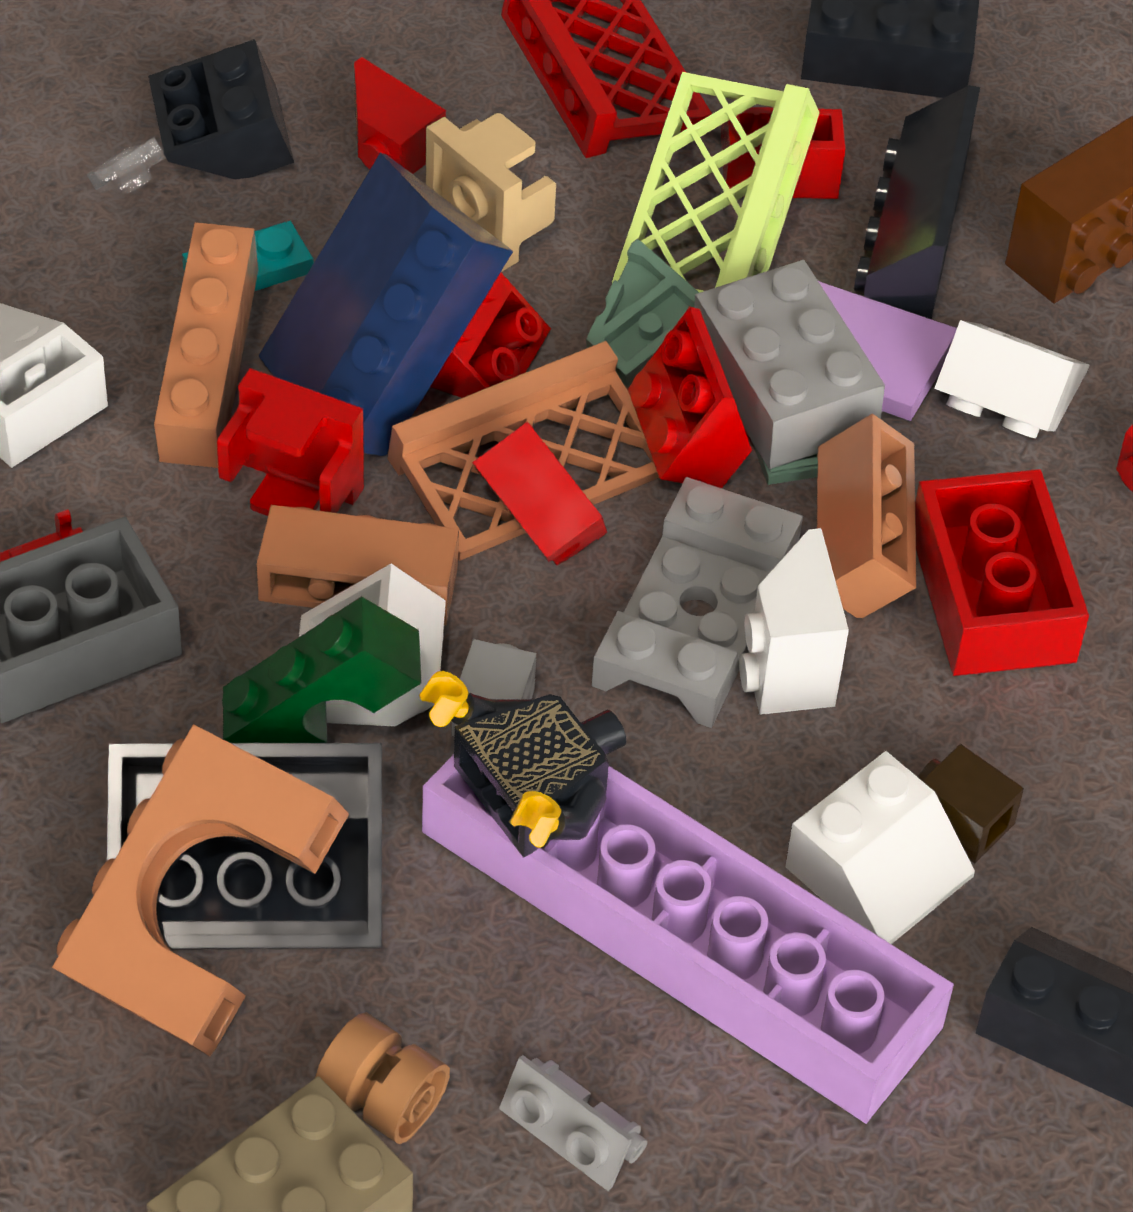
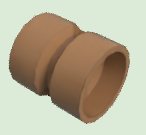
[315,1012,450,1144]

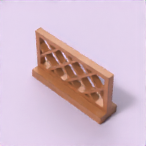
[387,341,659,561]

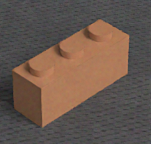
[817,413,916,618]
[257,505,459,625]

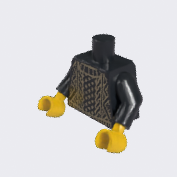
[419,671,626,858]

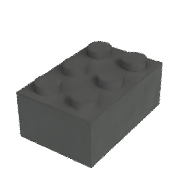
[0,516,182,724]

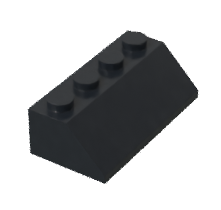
[854,85,980,320]
[975,927,1133,1107]

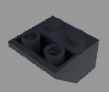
[148,39,294,180]

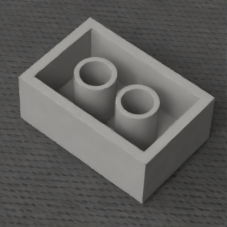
[694,260,885,469]

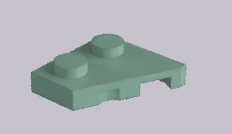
[586,239,699,388]

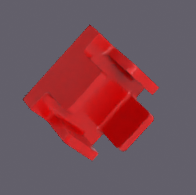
[217,368,364,516]

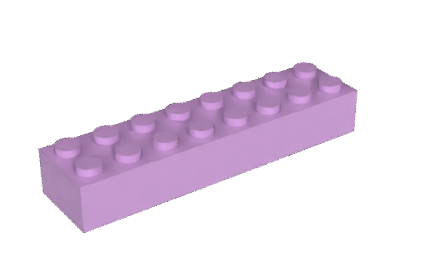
[422,754,954,1124]

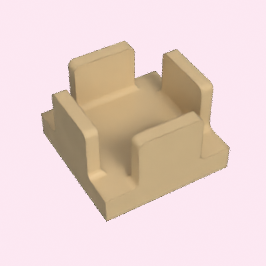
[426,113,556,272]

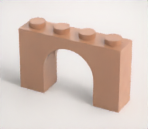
[52,724,349,1056]

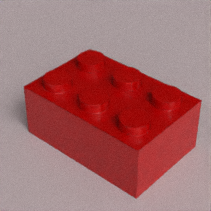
[915,469,1089,676]

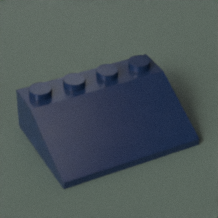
[258,153,513,456]

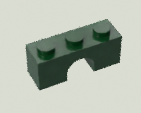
[222,596,422,743]

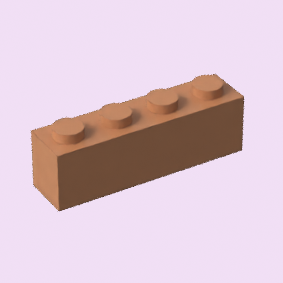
[154,222,258,468]

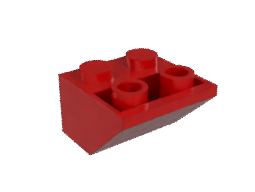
[721,107,845,199]
[430,272,551,398]
[628,306,752,488]

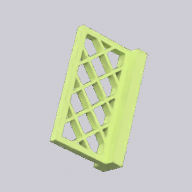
[612,72,820,293]

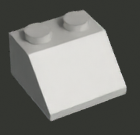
[934,320,1089,438]
[739,528,849,715]
[299,563,446,726]
[785,751,975,944]

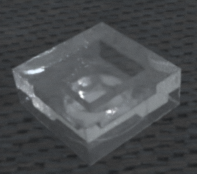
[86,137,166,195]

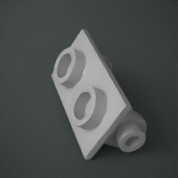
[499,1055,648,1191]

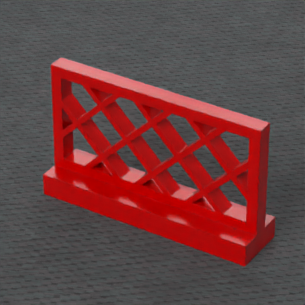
[501,0,712,158]

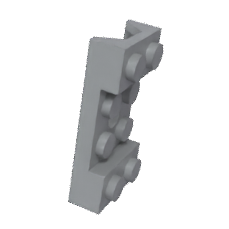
[592,477,803,728]

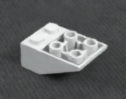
[0,303,108,468]

